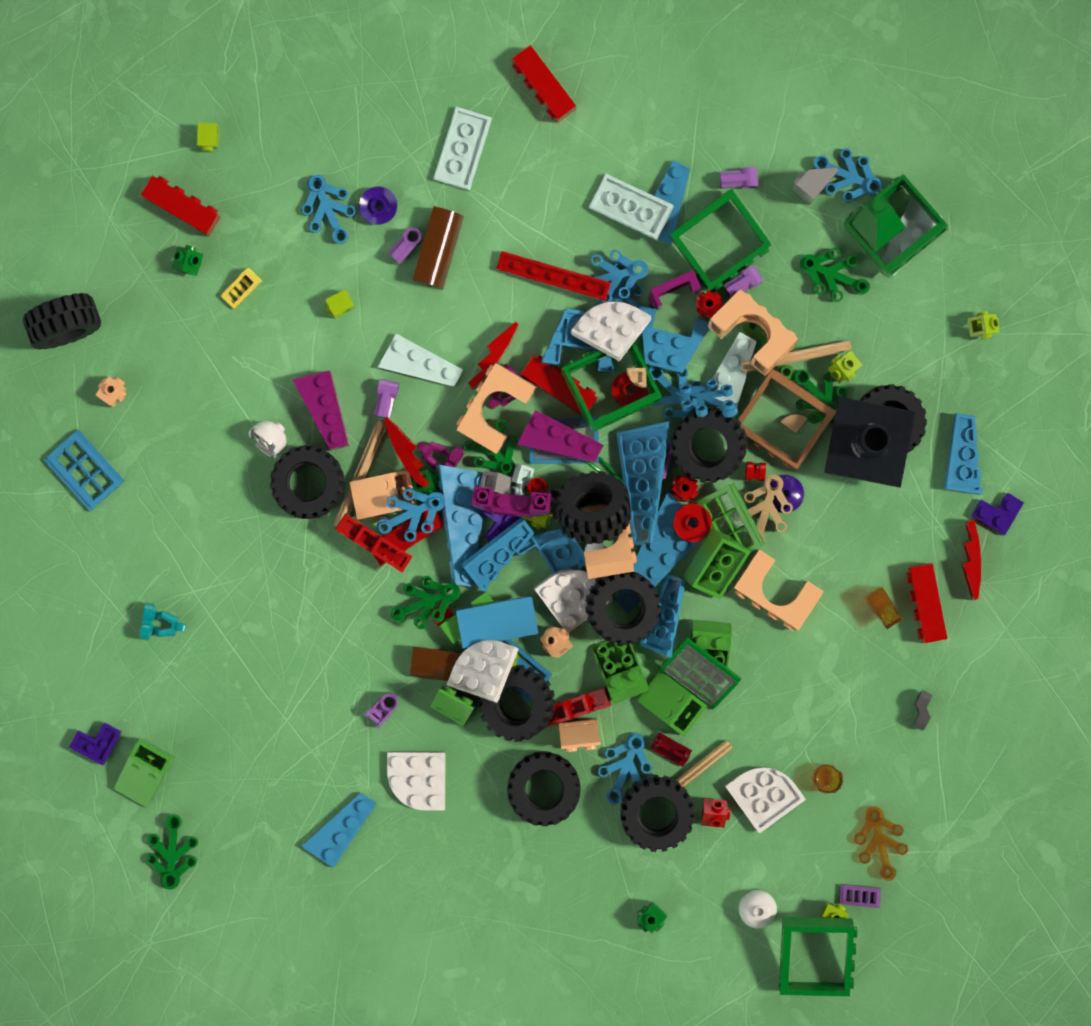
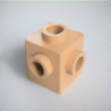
[96,376,127,407]
[539,627,573,658]

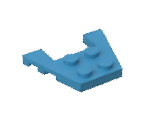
[638,305,709,374]
[541,308,615,374]
[516,529,585,573]

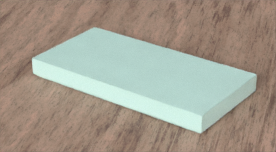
[433,107,492,191]
[589,174,674,240]

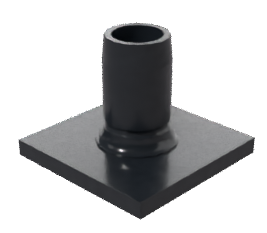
[824,397,915,488]

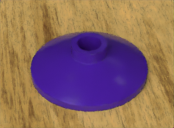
[359,186,398,225]
[766,475,804,513]

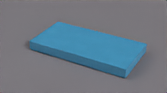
[456,595,538,648]

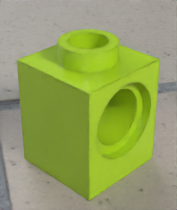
[197,123,219,152]
[324,289,356,319]

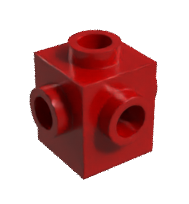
[695,290,725,319]
[671,474,699,502]
[702,798,730,828]

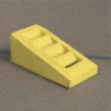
[221,268,262,309]

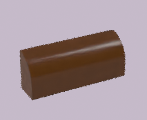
[413,206,464,290]
[410,646,462,682]

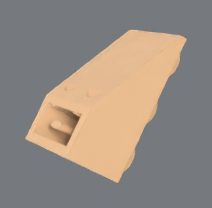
[349,470,416,520]
[559,719,600,752]

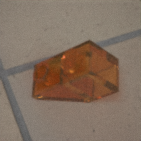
[864,587,903,630]

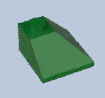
[851,194,906,252]

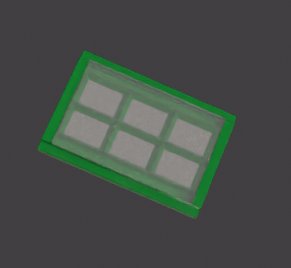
[659,637,742,710]

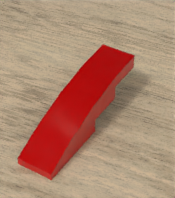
[468,322,519,390]
[384,417,430,488]
[335,513,413,573]
[961,520,982,600]
[530,687,612,727]

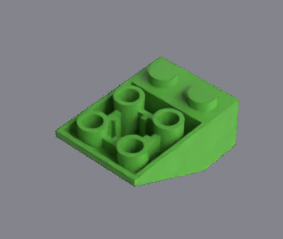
[688,620,732,685]
[591,640,650,704]
[637,671,707,736]
[430,686,476,726]
[114,739,175,808]

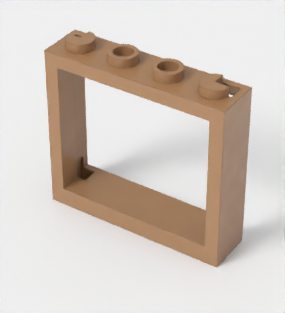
[738,369,836,469]

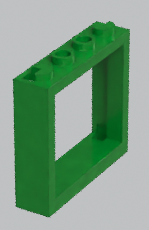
[844,174,948,278]
[668,189,772,291]
[561,342,662,433]
[779,917,857,997]

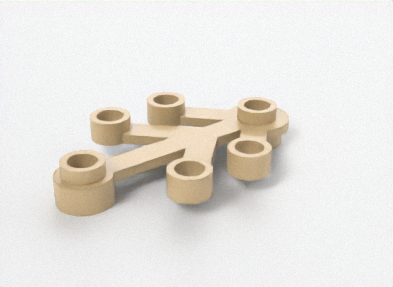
[739,475,793,544]

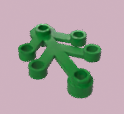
[800,248,870,302]
[794,369,848,424]
[463,419,518,477]
[390,576,460,629]
[146,814,199,890]

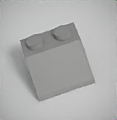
[792,168,838,205]

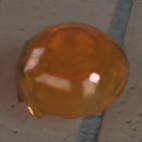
[812,764,843,794]

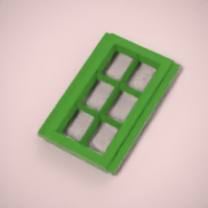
[695,482,765,551]

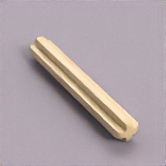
[676,740,732,787]

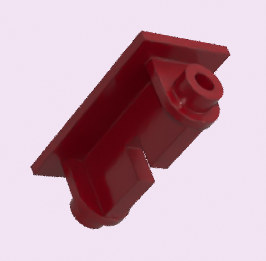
[649,732,692,767]

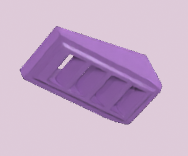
[839,884,881,908]

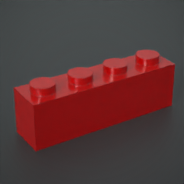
[512,45,576,123]
[141,175,220,237]
[521,355,598,417]
[373,510,444,567]
[906,563,948,643]

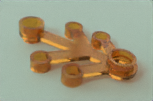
[854,806,908,881]

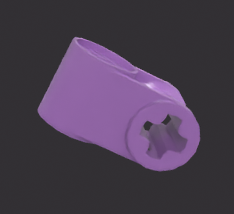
[364,692,399,729]

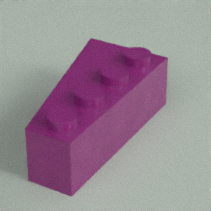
[293,370,350,451]
[517,410,604,463]

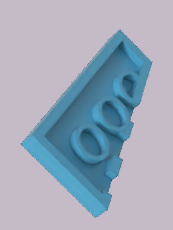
[944,413,983,495]
[461,517,534,593]
[639,574,685,658]
[301,793,377,868]

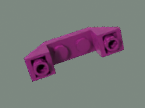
[472,486,551,518]

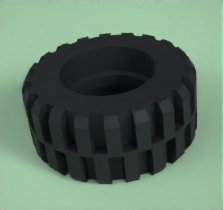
[23,293,101,350]
[859,384,927,453]
[671,407,747,483]
[270,445,345,519]
[556,471,631,544]
[585,572,662,645]
[478,665,555,742]
[507,751,581,827]
[620,775,695,852]

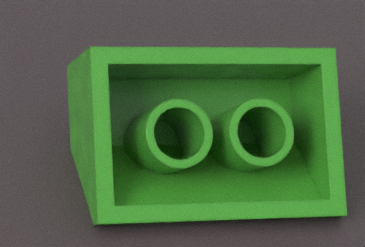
[683,528,751,599]

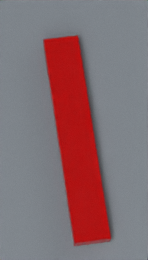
[496,251,611,301]

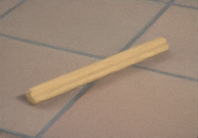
[741,340,851,372]
[334,421,386,527]

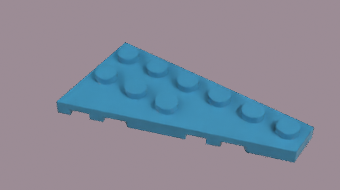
[616,421,671,546]
[436,464,483,587]
[614,491,699,614]

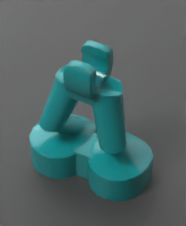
[139,602,186,641]

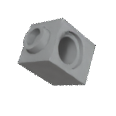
[480,471,512,494]

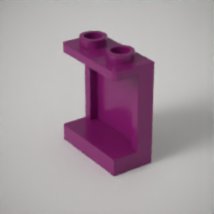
[648,270,701,310]

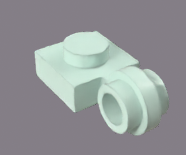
[508,463,535,496]

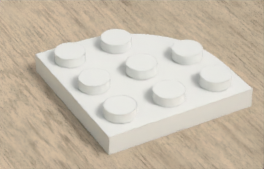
[571,302,651,361]
[534,569,613,633]
[447,640,518,703]
[387,752,445,810]
[725,767,806,833]

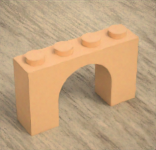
[708,289,798,376]
[456,363,537,454]
[580,504,637,579]
[733,549,824,631]

